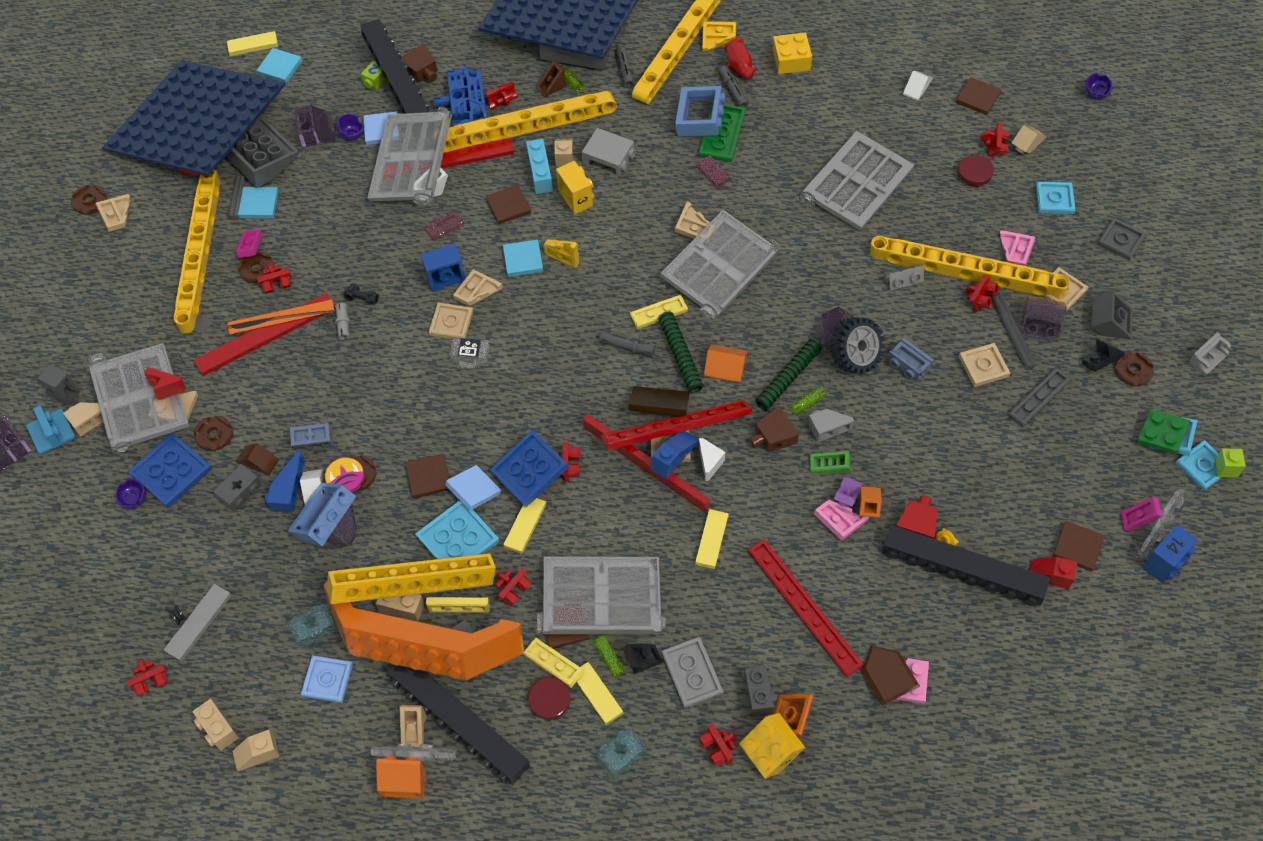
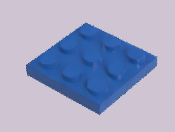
[490,430,569,507]
[128,433,212,508]

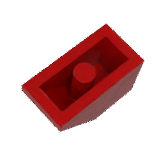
[1029,557,1077,589]

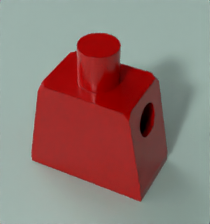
[897,495,937,539]

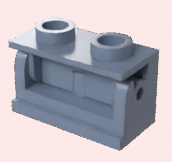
[887,338,934,382]

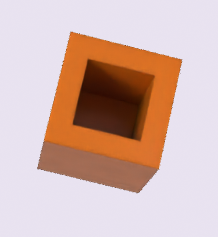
[859,486,882,517]

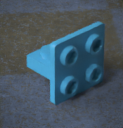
[26,405,76,455]

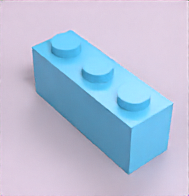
[526,139,553,194]

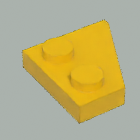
[702,21,736,52]
[544,239,579,268]

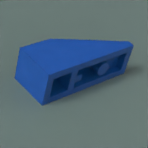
[650,431,699,479]
[265,451,305,512]

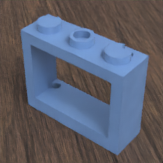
[675,86,726,137]
[288,483,356,546]

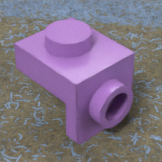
[834,477,862,507]

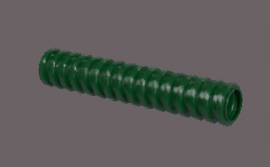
[658,311,704,393]
[755,338,823,411]

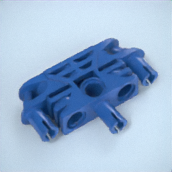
[433,65,487,126]

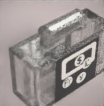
[449,337,491,369]

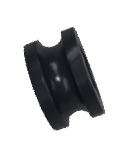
[168,605,187,625]

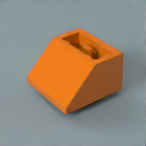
[376,756,427,799]

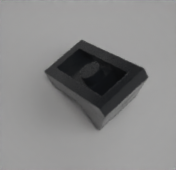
[1082,338,1125,372]
[622,644,663,674]

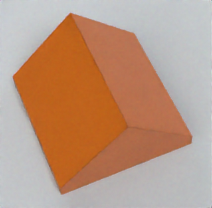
[704,344,748,383]
[773,694,813,740]

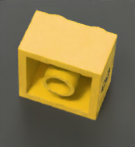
[772,33,812,74]
[556,161,594,214]
[739,713,805,779]

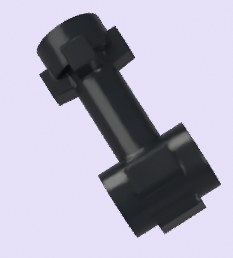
[344,283,379,304]

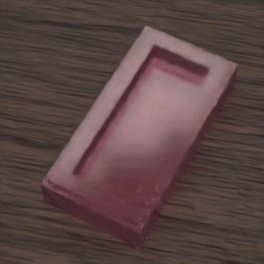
[696,155,731,188]
[424,211,464,241]

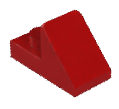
[144,367,186,400]

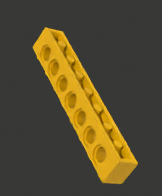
[327,553,496,604]

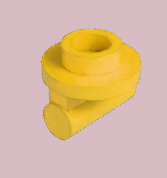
[935,528,959,546]

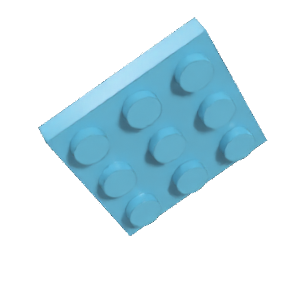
[415,500,500,559]

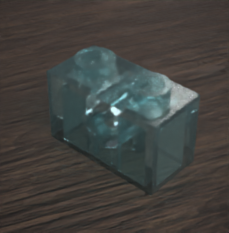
[287,603,338,649]
[597,727,647,780]

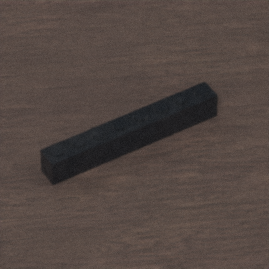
[360,19,436,138]
[882,525,1050,606]
[387,665,530,785]

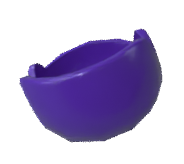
[1086,72,1113,99]
[337,114,364,140]
[115,478,147,509]

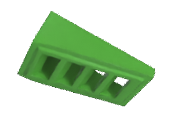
[810,451,851,474]

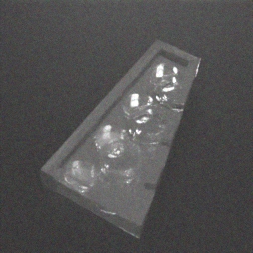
[1134,487,1186,562]

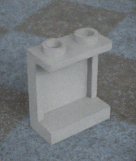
[582,128,636,176]

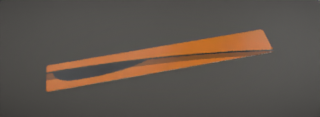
[228,300,334,334]

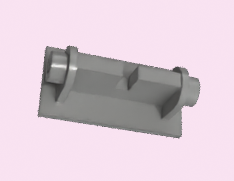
[885,265,924,291]

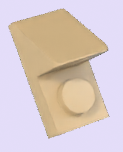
[400,705,427,748]

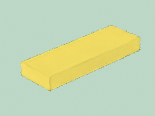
[227,31,279,56]
[630,295,688,329]
[503,498,546,554]
[695,509,729,569]
[426,597,490,613]
[523,638,584,688]
[576,662,623,725]

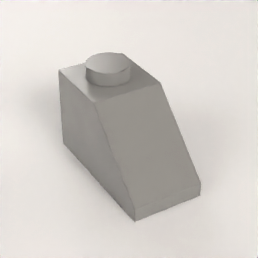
[808,409,854,442]

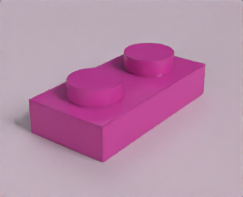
[236,229,263,258]
[1121,496,1162,531]

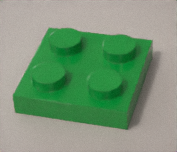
[1138,409,1190,455]

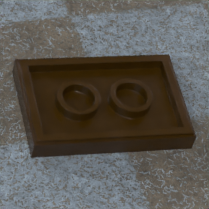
[629,386,690,416]

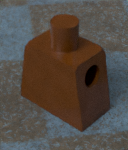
[401,44,437,82]
[749,407,799,452]

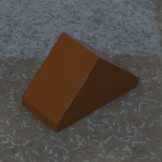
[536,60,566,97]
[235,443,279,476]

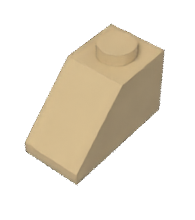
[1012,125,1047,154]
[555,138,573,167]
[63,402,108,437]
[232,730,280,771]

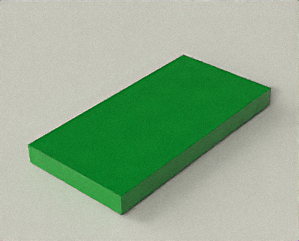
[698,102,746,163]

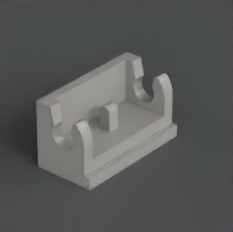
[1189,332,1231,376]

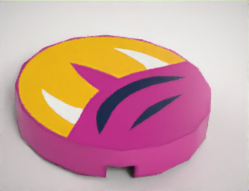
[325,457,365,493]

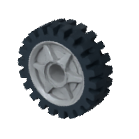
[830,317,885,374]

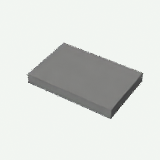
[661,637,724,709]

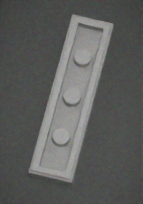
[163,584,232,662]

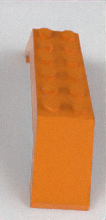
[324,582,524,680]

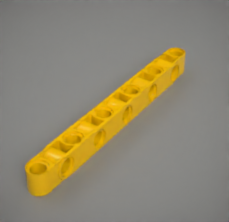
[632,0,721,104]
[434,91,617,152]
[174,169,220,333]
[870,236,1070,299]

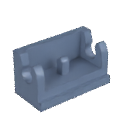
[290,423,333,448]

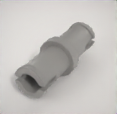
[335,303,350,340]

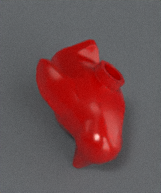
[724,37,757,80]

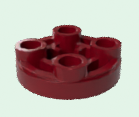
[957,155,994,188]
[528,677,571,720]

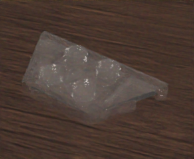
[371,743,456,762]

